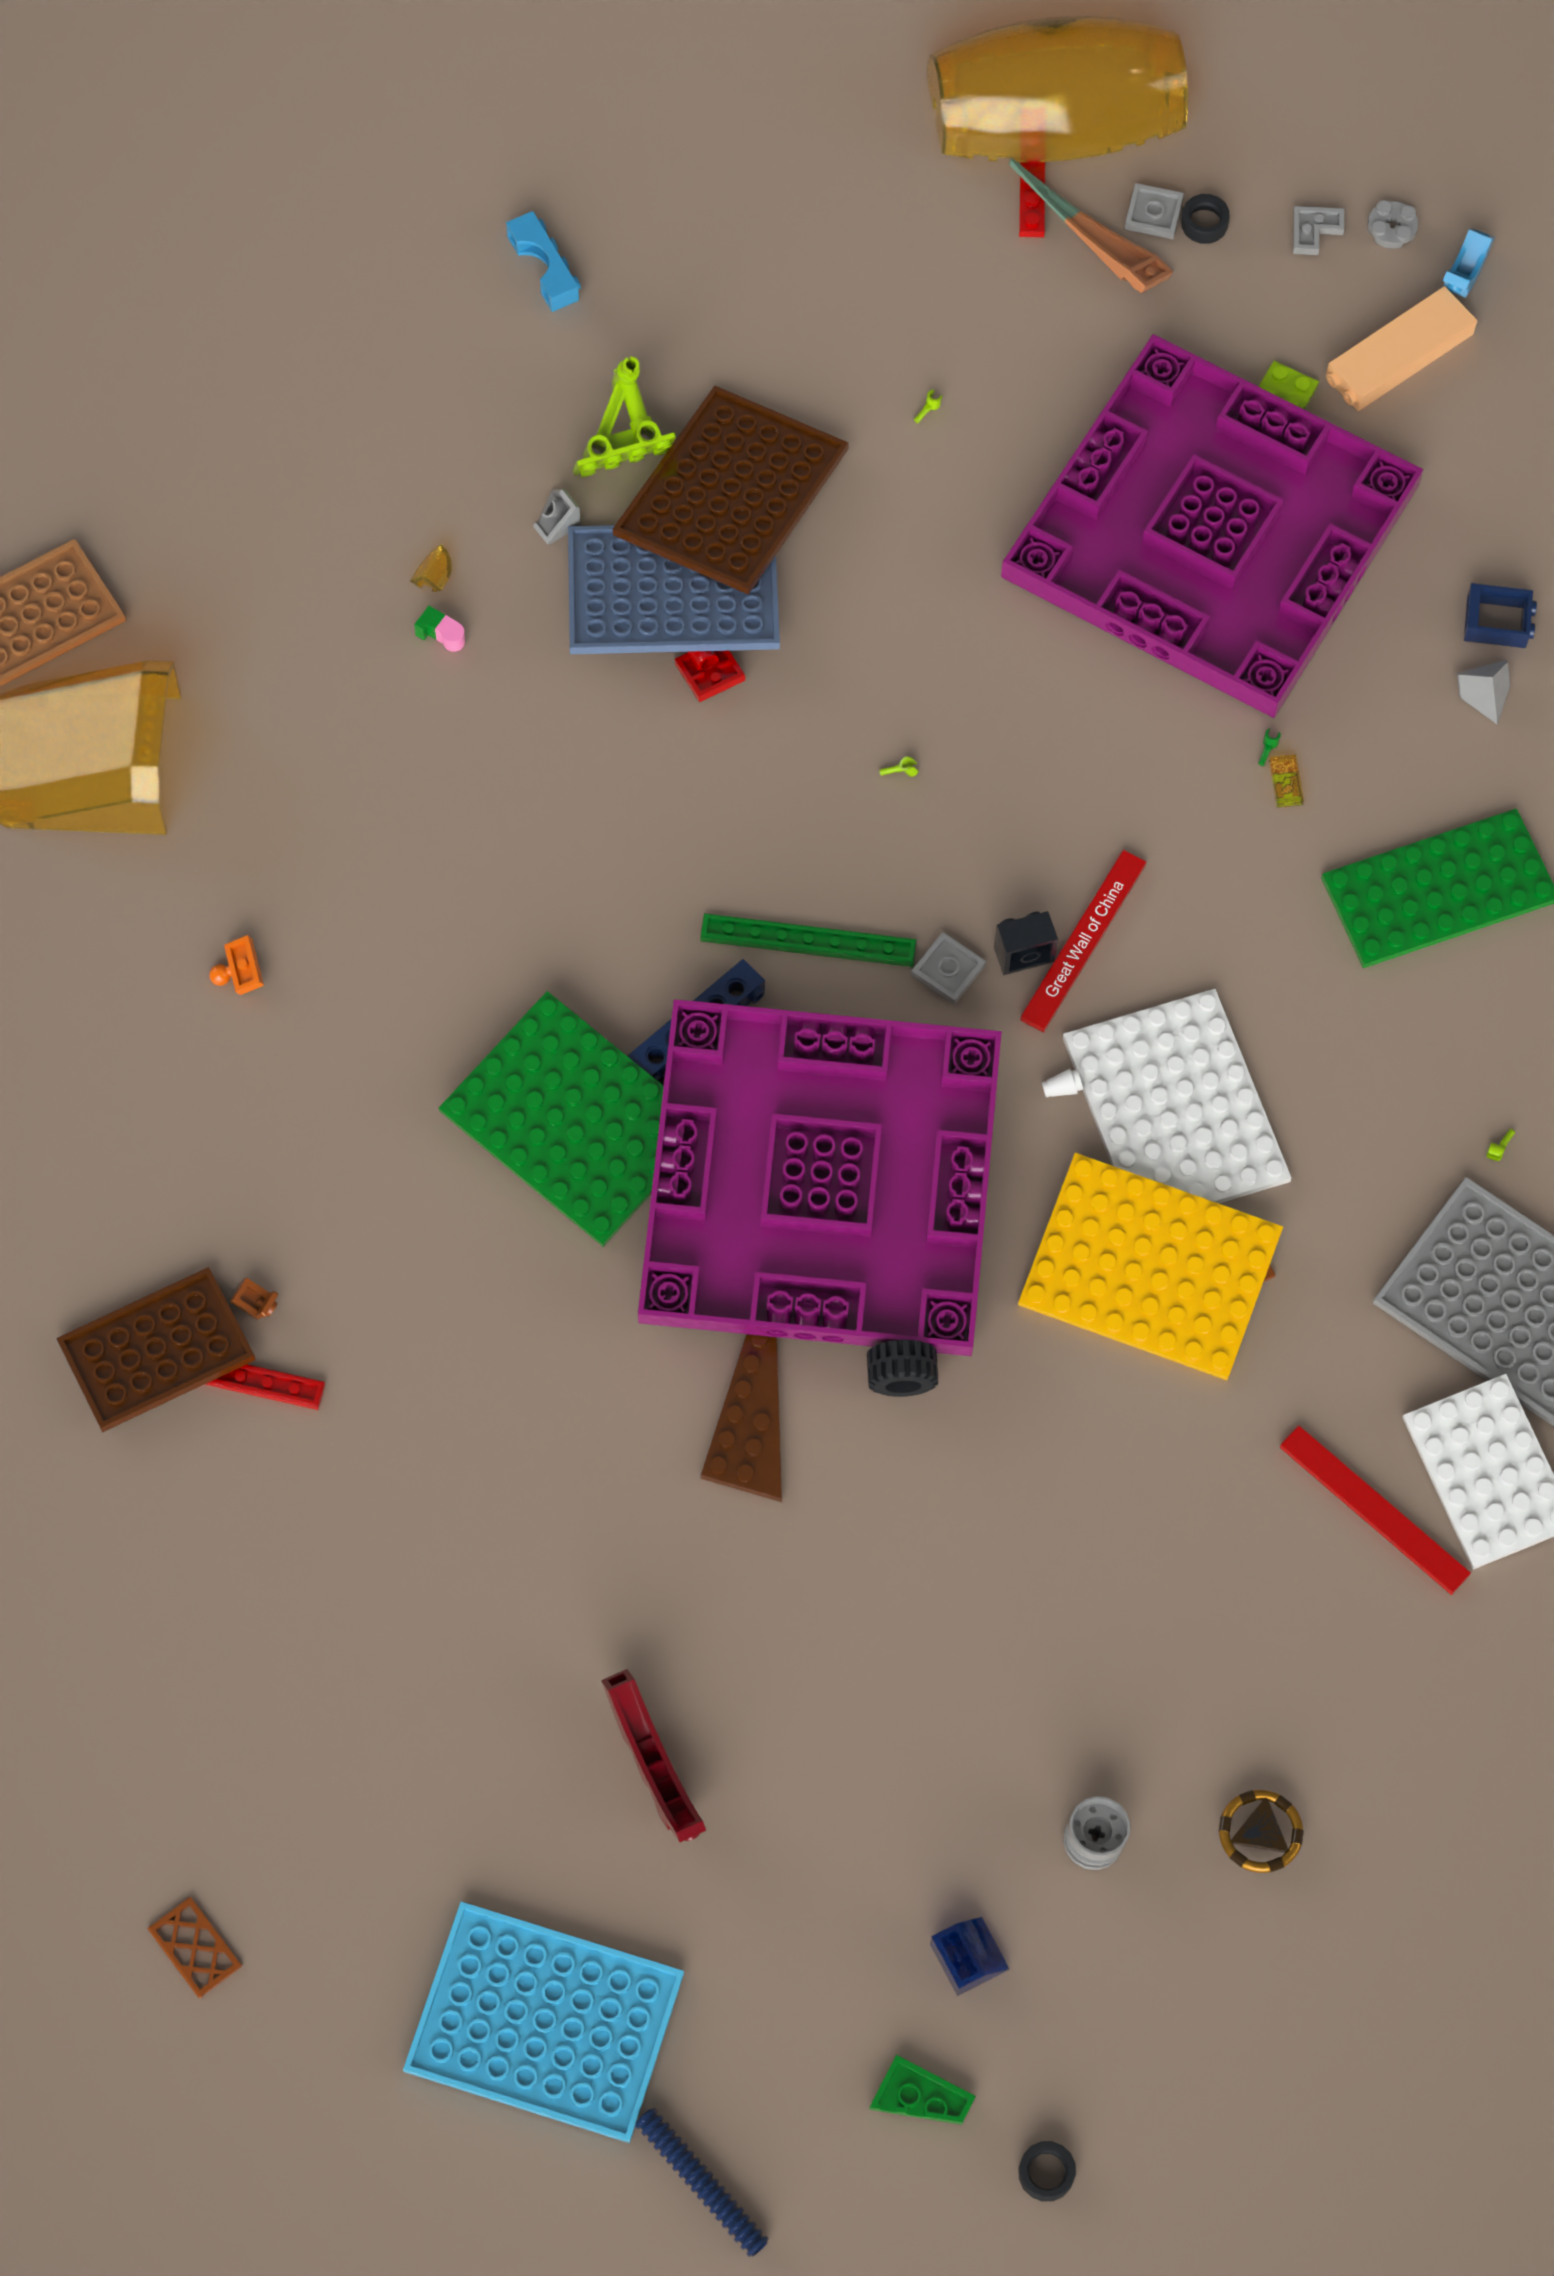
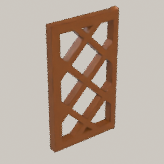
[147,1897,242,1999]

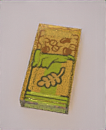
[1269,754,1304,808]

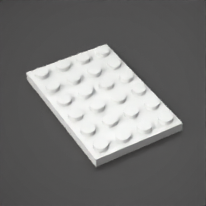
[1403,1374,1554,1570]

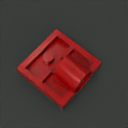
[674,651,746,703]

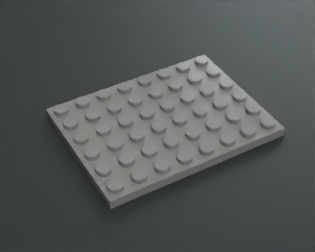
[1373,1177,1554,1426]

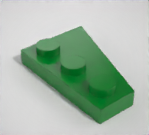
[869,2055,976,2125]

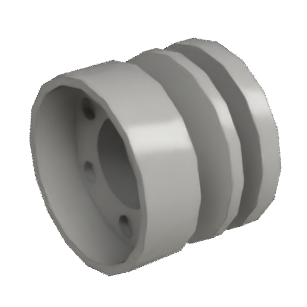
[1063,1796,1130,1870]

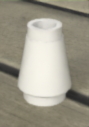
[1042,1068,1083,1098]

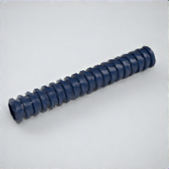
[635,2108,769,2257]

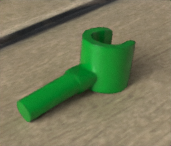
[1258,728,1281,766]

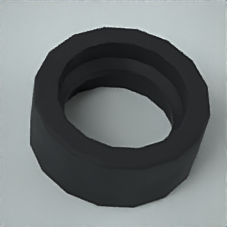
[1181,194,1230,244]
[1018,2141,1076,2202]

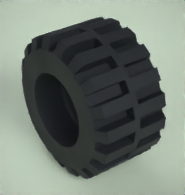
[867,1340,938,1397]

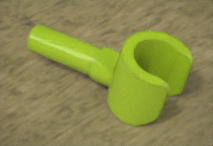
[914,390,942,423]
[879,757,918,777]
[1486,1129,1515,1161]

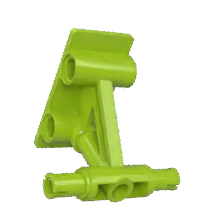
[573,356,676,477]

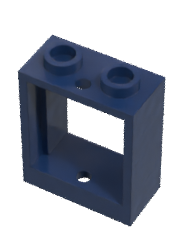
[1464,583,1537,648]

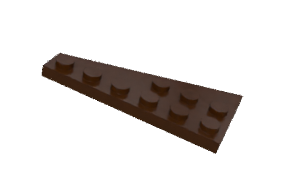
[701,1334,782,1502]

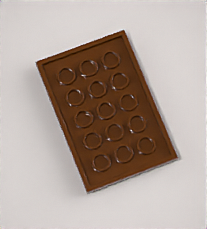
[56,1267,256,1433]

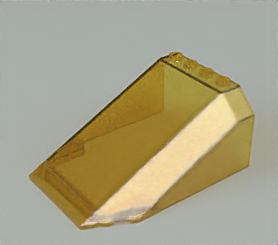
[0,660,181,835]

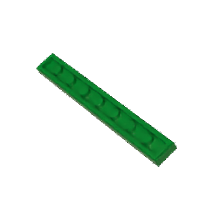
[700,913,917,967]

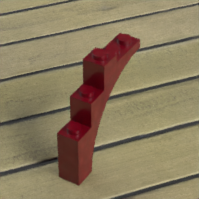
[601,1669,707,1842]

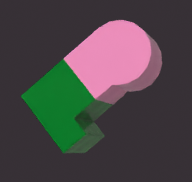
[414,605,465,652]

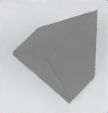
[533,489,581,544]
[1457,660,1510,725]

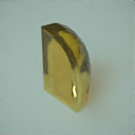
[410,544,452,592]

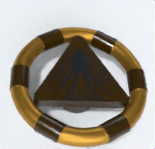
[1218,1790,1304,1873]

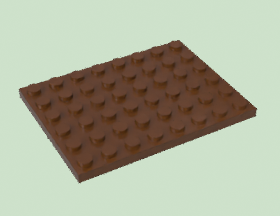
[613,386,849,595]

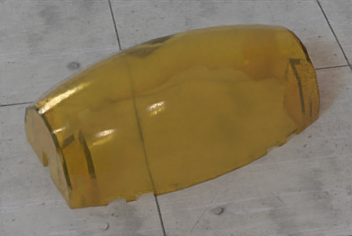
[927,16,1188,162]

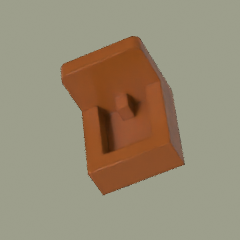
[230,1277,278,1320]

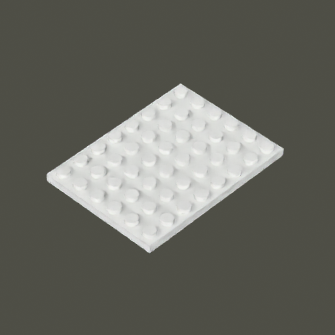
[1063,989,1291,1204]

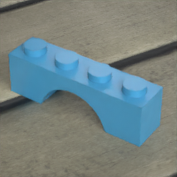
[506,211,581,312]

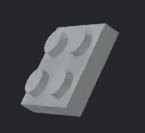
[1124,183,1184,239]
[911,932,986,1005]

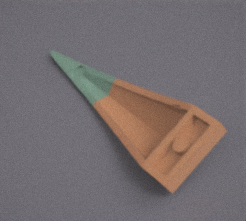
[1008,158,1173,293]

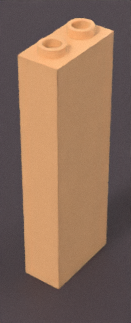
[1326,286,1477,411]

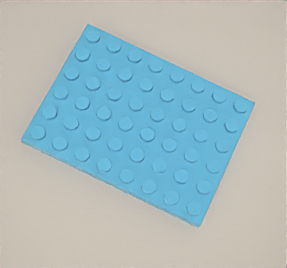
[403,1902,684,2143]

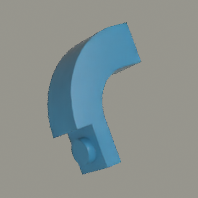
[1443,228,1495,298]

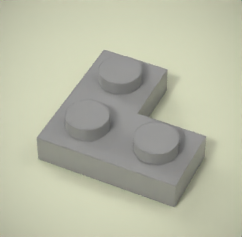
[1293,206,1344,255]

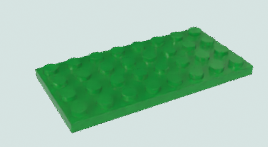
[1321,808,1554,968]

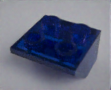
[930,1917,1010,1996]

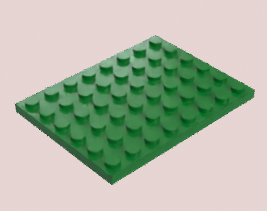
[438,991,664,1247]

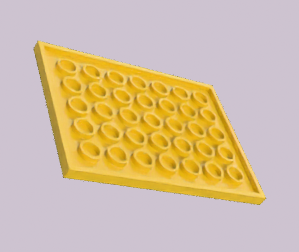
[1018,1153,1283,1381]

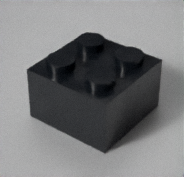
[994,911,1058,976]

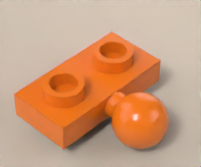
[209,935,264,995]

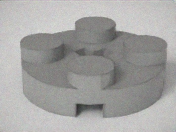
[1367,200,1418,249]

